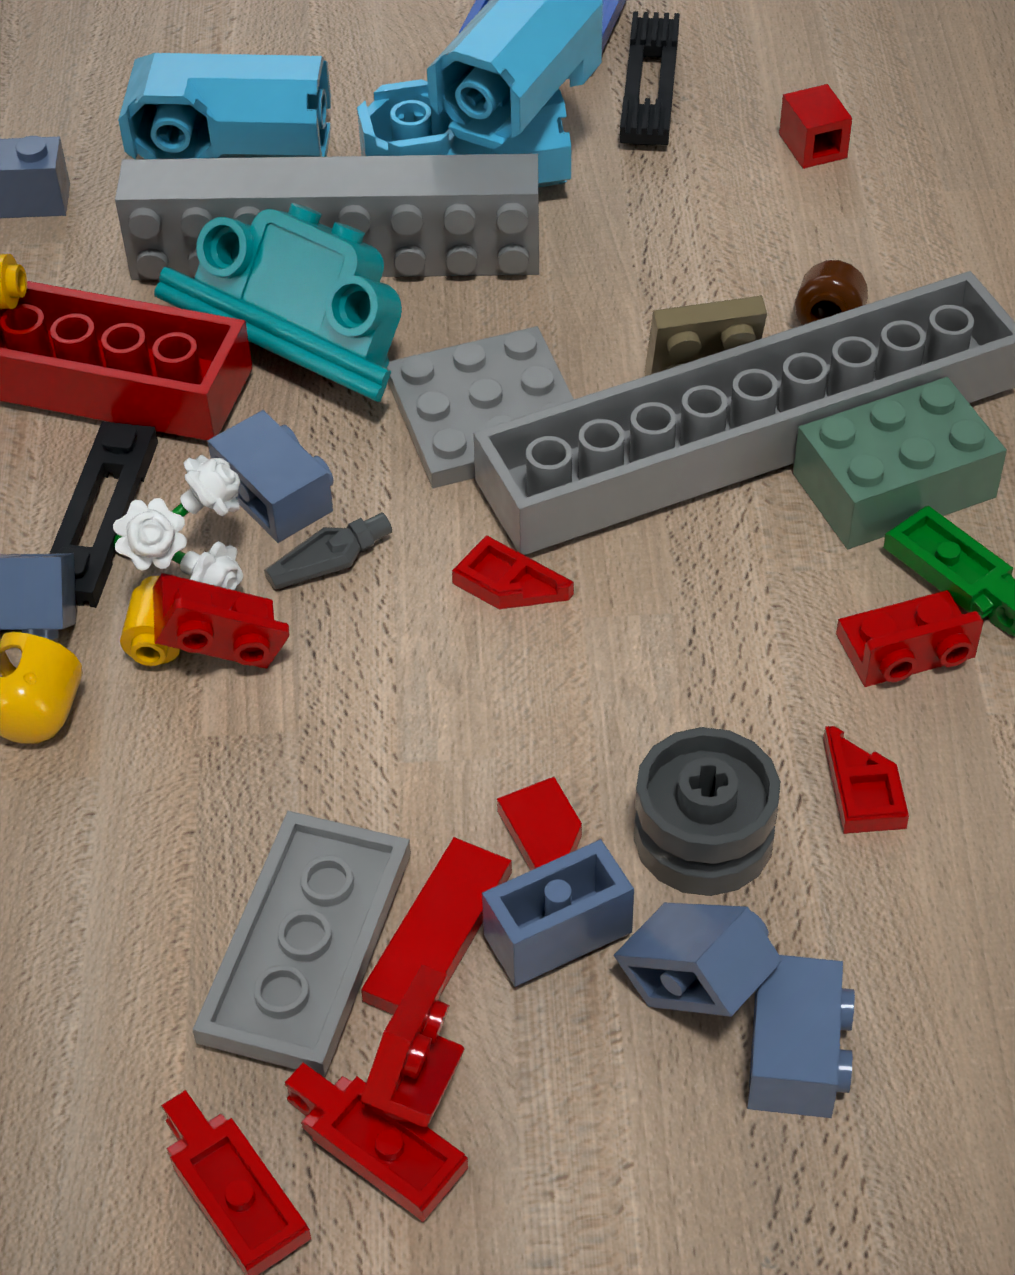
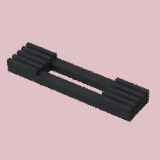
[620,11,680,146]
[49,421,158,608]

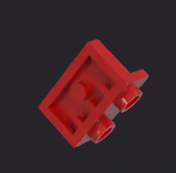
[153,573,290,669]
[836,590,983,687]
[360,965,464,1127]

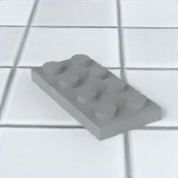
[192,811,411,1077]

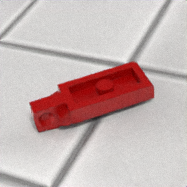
[285,1062,468,1222]
[161,1090,311,1275]

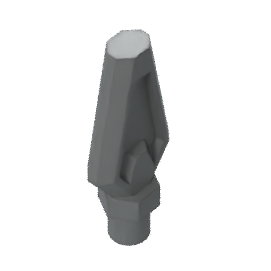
[264,512,392,589]

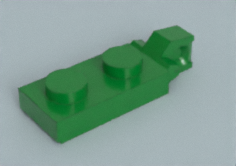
[883,505,1015,637]

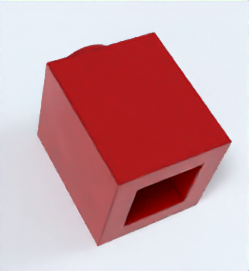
[779,84,852,169]

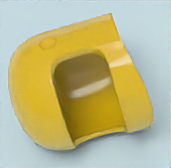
[0,632,83,744]

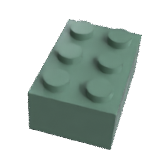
[793,377,1007,550]

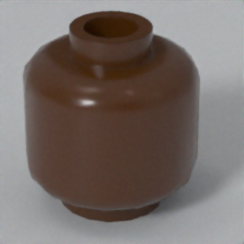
[795,260,868,325]

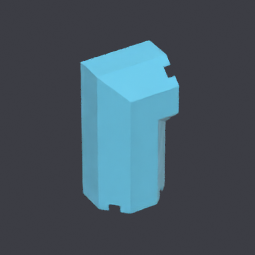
[427,0,603,150]
[118,53,331,159]
[357,79,571,187]

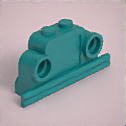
[154,203,402,402]

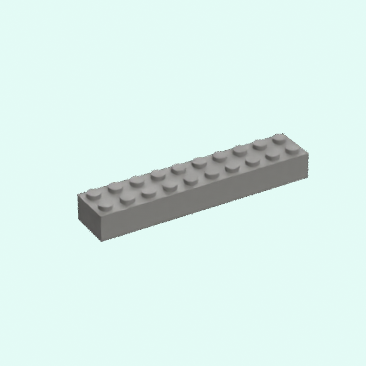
[473,271,1015,555]

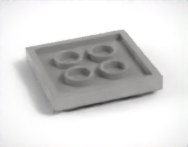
[387,326,574,489]

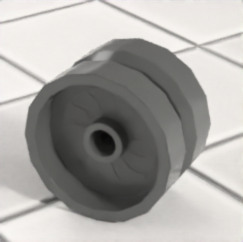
[634,727,781,896]

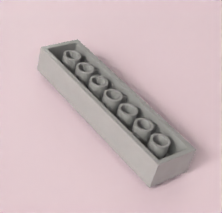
[115,154,539,280]

